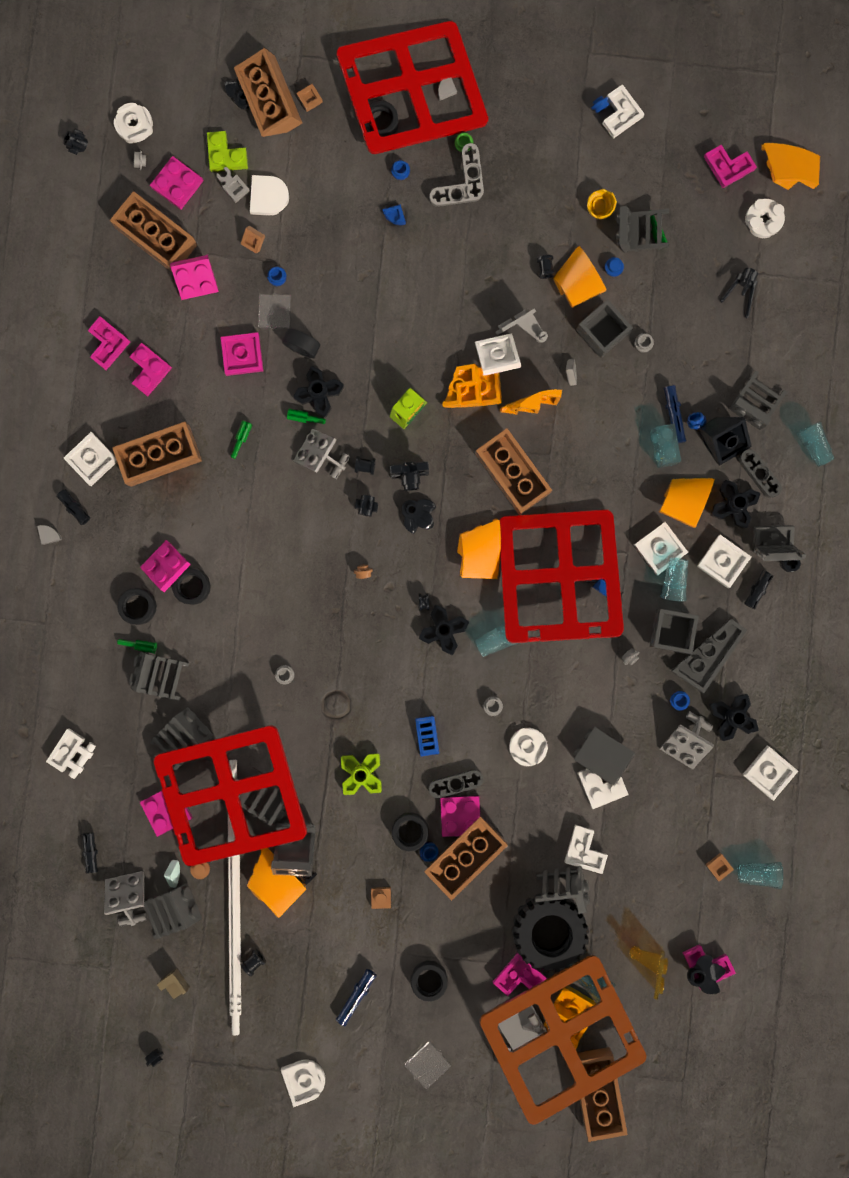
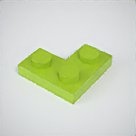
[207,131,248,172]

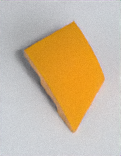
[761,143,820,190]
[553,246,606,308]
[442,364,502,408]
[500,389,562,415]
[659,478,715,528]
[457,519,501,579]
[247,848,306,918]
[544,985,597,1050]

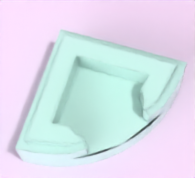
[164,860,180,888]

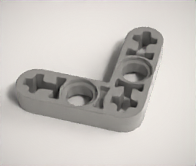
[429,143,484,206]

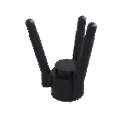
[720,268,758,319]

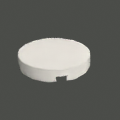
[509,727,548,766]

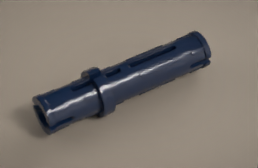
[663,385,687,444]
[336,969,377,1026]

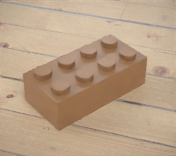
[110,191,197,272]
[113,422,202,487]
[475,429,552,515]
[577,1047,628,1142]

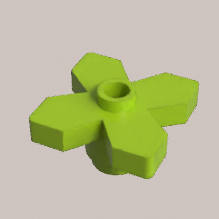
[341,753,382,795]

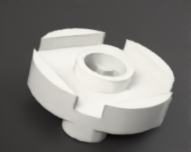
[114,103,153,143]
[745,199,785,238]

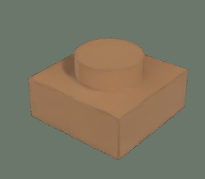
[296,84,323,112]
[241,226,265,254]
[705,853,734,881]
[371,887,391,909]

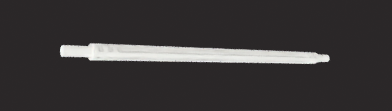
[228,760,241,1035]

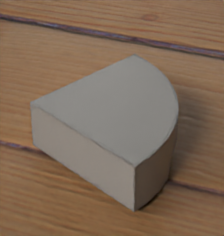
[438,78,457,101]
[566,359,577,386]
[37,525,62,545]

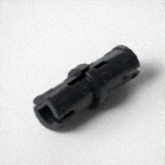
[56,489,91,525]
[744,570,774,610]
[81,832,98,874]

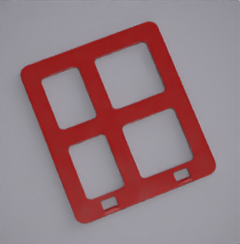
[336,21,488,154]
[500,510,624,643]
[154,725,307,866]

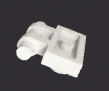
[46,728,96,779]

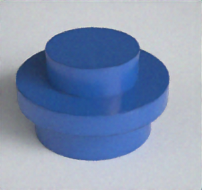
[591,96,609,113]
[391,160,410,180]
[605,257,624,277]
[268,267,287,286]
[687,412,707,429]
[670,691,690,710]
[419,842,439,862]

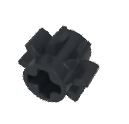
[64,128,88,155]
[354,495,378,517]

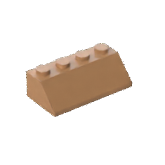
[234,48,302,137]
[424,816,508,901]

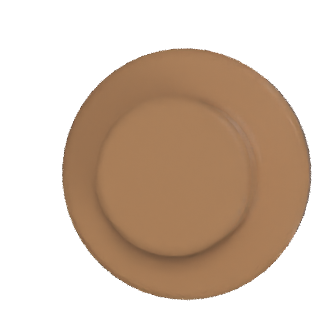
[353,565,373,579]
[190,862,210,879]

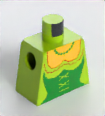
[390,388,428,429]

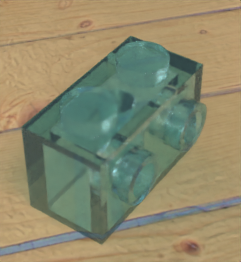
[650,424,681,468]

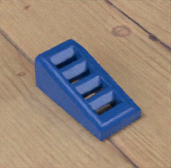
[415,716,439,757]

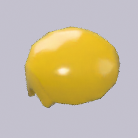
[587,189,617,219]

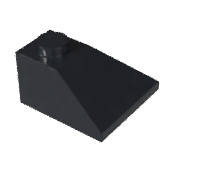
[700,417,752,466]

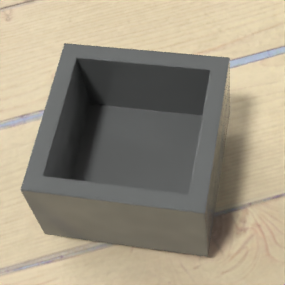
[576,299,633,358]
[649,609,699,654]

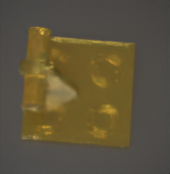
[630,946,668,1000]

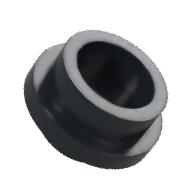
[145,1048,164,1067]

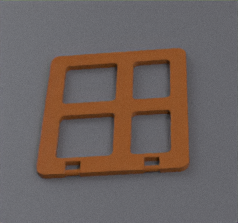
[479,955,646,1125]

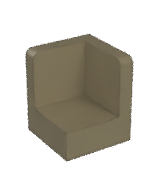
[157,968,190,999]

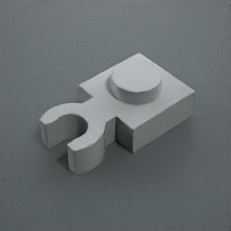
[216,167,250,203]

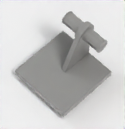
[495,308,548,343]
[293,429,350,480]
[660,711,714,769]
[104,871,147,927]
[498,1006,547,1050]

